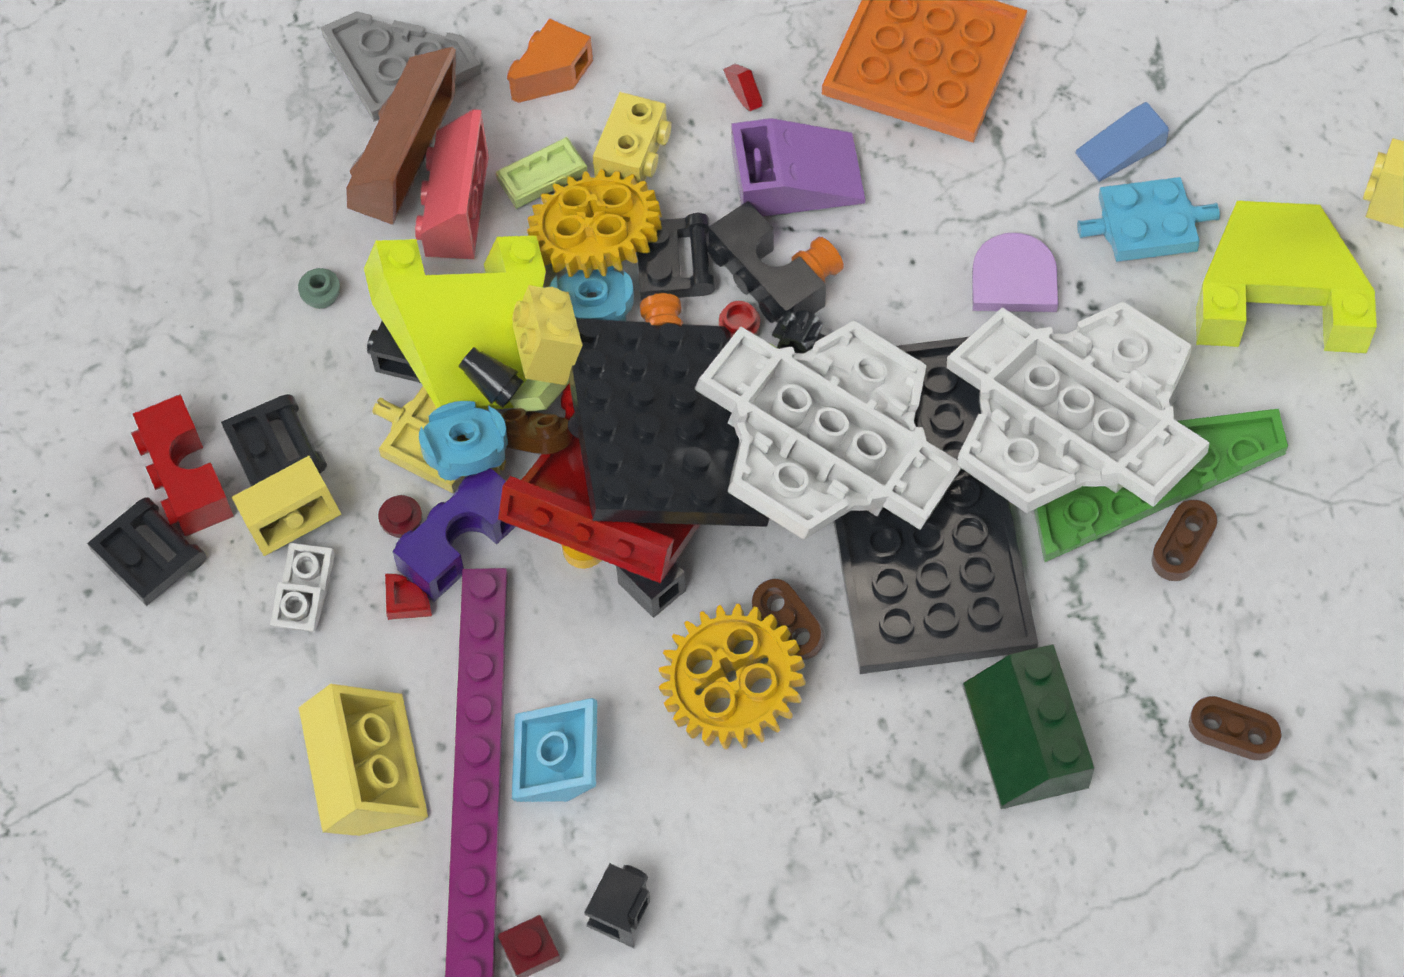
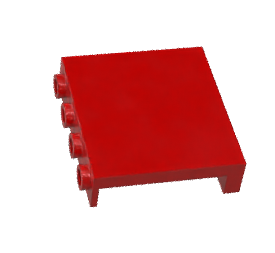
[498,402,700,583]

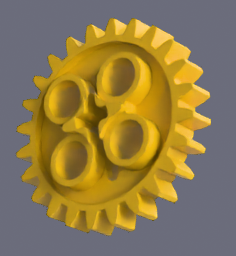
[527,169,662,278]
[658,604,806,750]

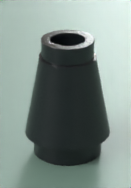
[458,347,524,408]

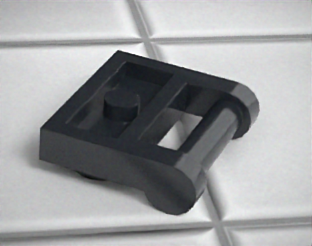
[637,213,715,301]
[221,394,327,486]
[87,497,206,606]

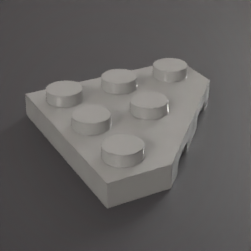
[321,11,482,122]

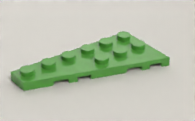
[1034,409,1288,563]

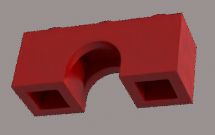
[131,394,234,537]

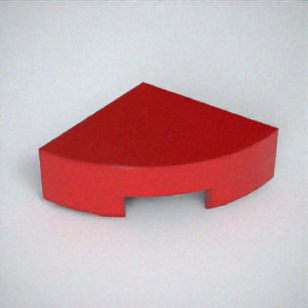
[723,64,763,112]
[385,573,432,620]

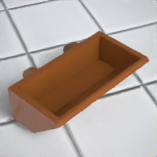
[346,46,456,225]

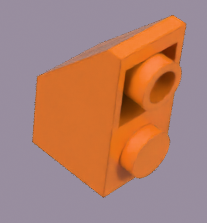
[507,18,593,103]

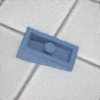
[1076,102,1169,182]

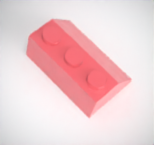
[415,109,489,259]

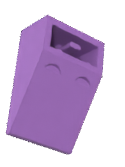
[731,118,865,217]

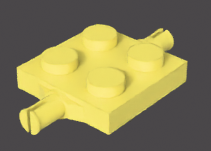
[372,386,506,494]

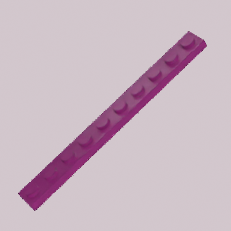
[445,568,508,977]

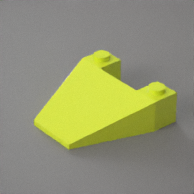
[1196,201,1377,353]
[364,235,546,410]

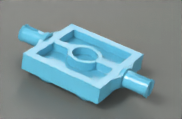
[1077,177,1220,262]

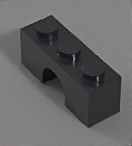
[707,201,826,323]

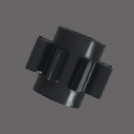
[772,310,826,354]

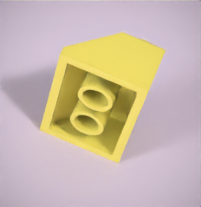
[298,684,428,836]

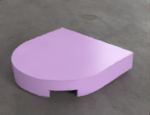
[972,233,1058,312]

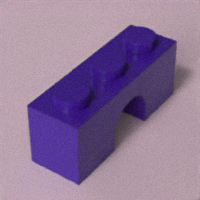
[392,468,516,602]

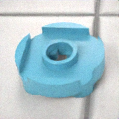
[550,266,634,321]
[419,401,508,481]

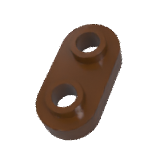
[501,408,573,454]
[1151,500,1217,581]
[752,579,825,660]
[1189,696,1282,761]

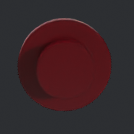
[378,495,422,538]

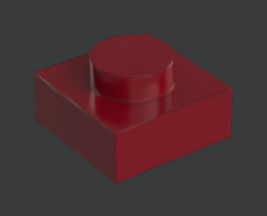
[497,915,561,977]

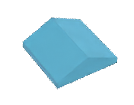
[512,698,598,802]

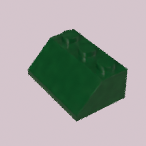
[962,644,1095,809]

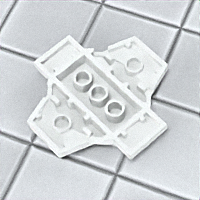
[947,301,1209,513]
[695,320,961,540]

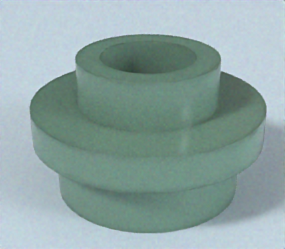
[298,268,340,309]

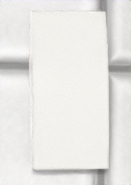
[270,543,335,633]

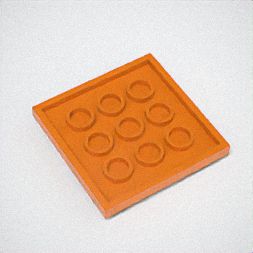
[822,0,1028,143]

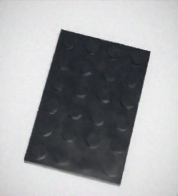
[569,319,770,527]

